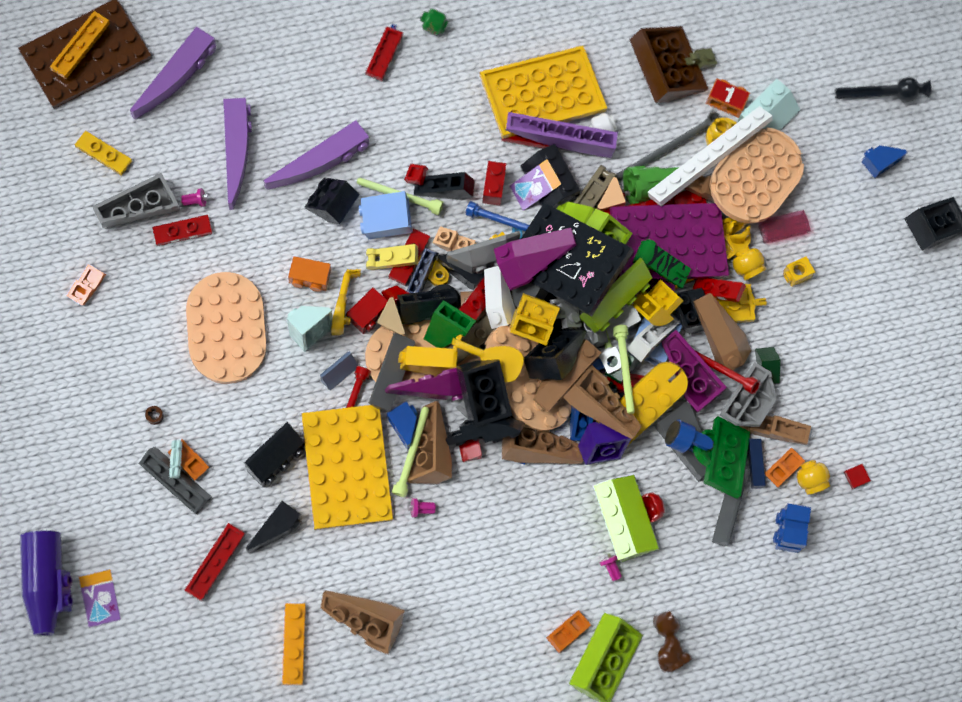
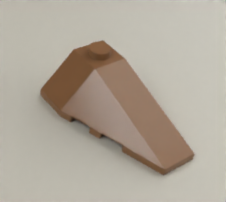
[693,293,751,370]
[533,339,601,413]
[563,365,642,439]
[407,401,452,484]
[502,416,583,464]
[321,590,405,655]

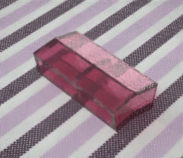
[758,210,811,243]

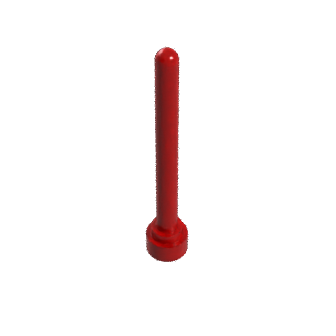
[694,350,760,394]
[346,366,371,408]

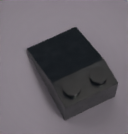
[904,196,962,251]
[524,330,586,381]

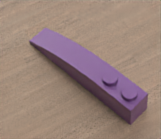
[130,26,216,119]
[223,98,252,210]
[506,112,618,158]
[264,120,369,190]

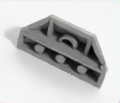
[446,231,520,274]
[720,362,777,427]

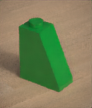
[424,300,476,348]

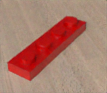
[184,523,246,602]

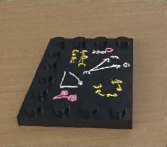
[521,203,634,317]

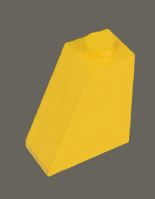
[398,346,458,376]

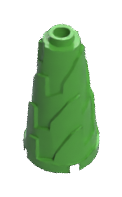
[623,166,679,204]

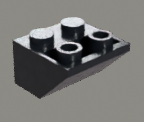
[305,178,360,224]
[676,288,705,334]

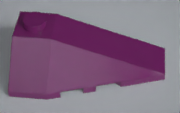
[494,228,577,291]
[661,330,727,413]
[385,368,463,402]

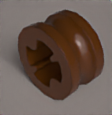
[145,406,164,425]

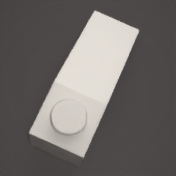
[484,266,515,329]
[627,314,680,362]

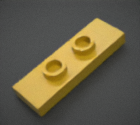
[75,130,132,176]

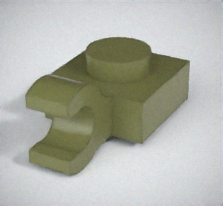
[685,48,718,69]

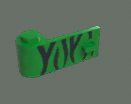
[633,239,691,289]

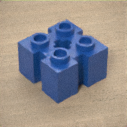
[773,503,811,553]

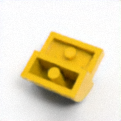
[631,279,683,326]
[510,293,560,345]

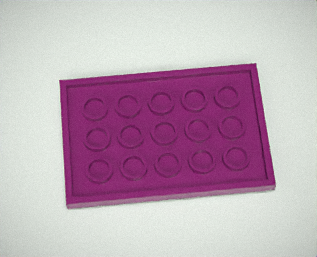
[610,203,729,281]

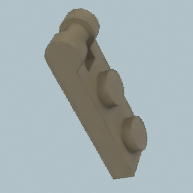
[574,165,617,208]

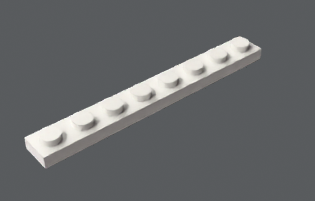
[648,106,773,206]

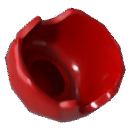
[642,492,665,523]

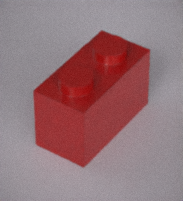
[482,161,507,206]
[346,287,388,334]

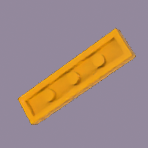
[50,11,110,79]
[282,603,306,685]

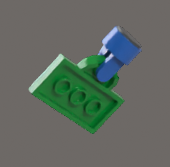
[665,416,750,499]

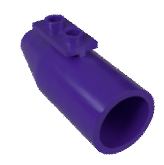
[20,530,73,636]

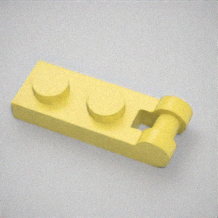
[366,244,418,270]

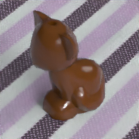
[653,611,693,672]

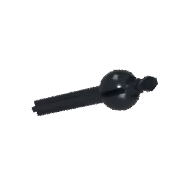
[835,77,932,102]

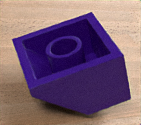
[578,422,631,465]

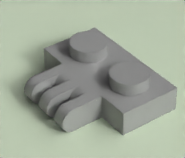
[550,298,581,329]

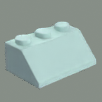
[737,78,800,131]
[287,306,333,352]

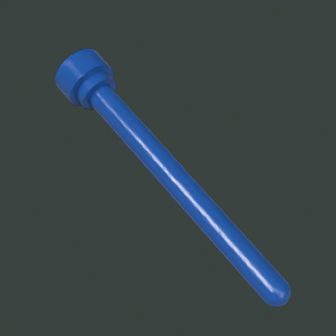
[466,201,529,231]

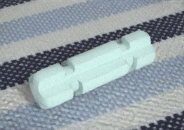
[169,440,182,479]

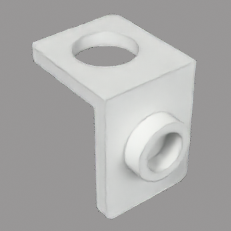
[599,346,621,374]

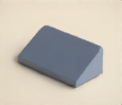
[320,351,358,390]

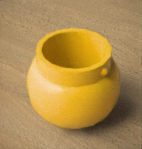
[733,246,766,280]
[797,460,830,495]

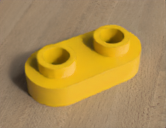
[417,255,449,286]

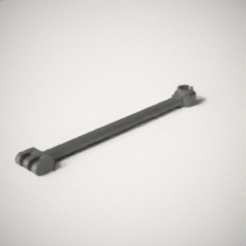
[599,112,722,185]

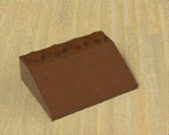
[629,26,708,103]

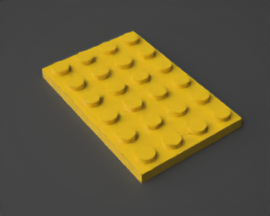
[479,45,607,139]
[301,405,393,530]

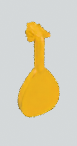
[331,269,361,336]
[451,335,524,382]

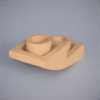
[433,226,477,252]

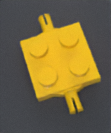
[716,284,767,323]

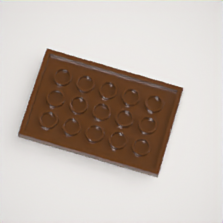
[18,0,152,109]

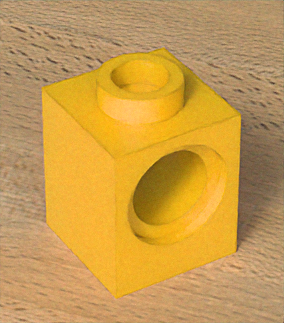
[783,256,815,287]

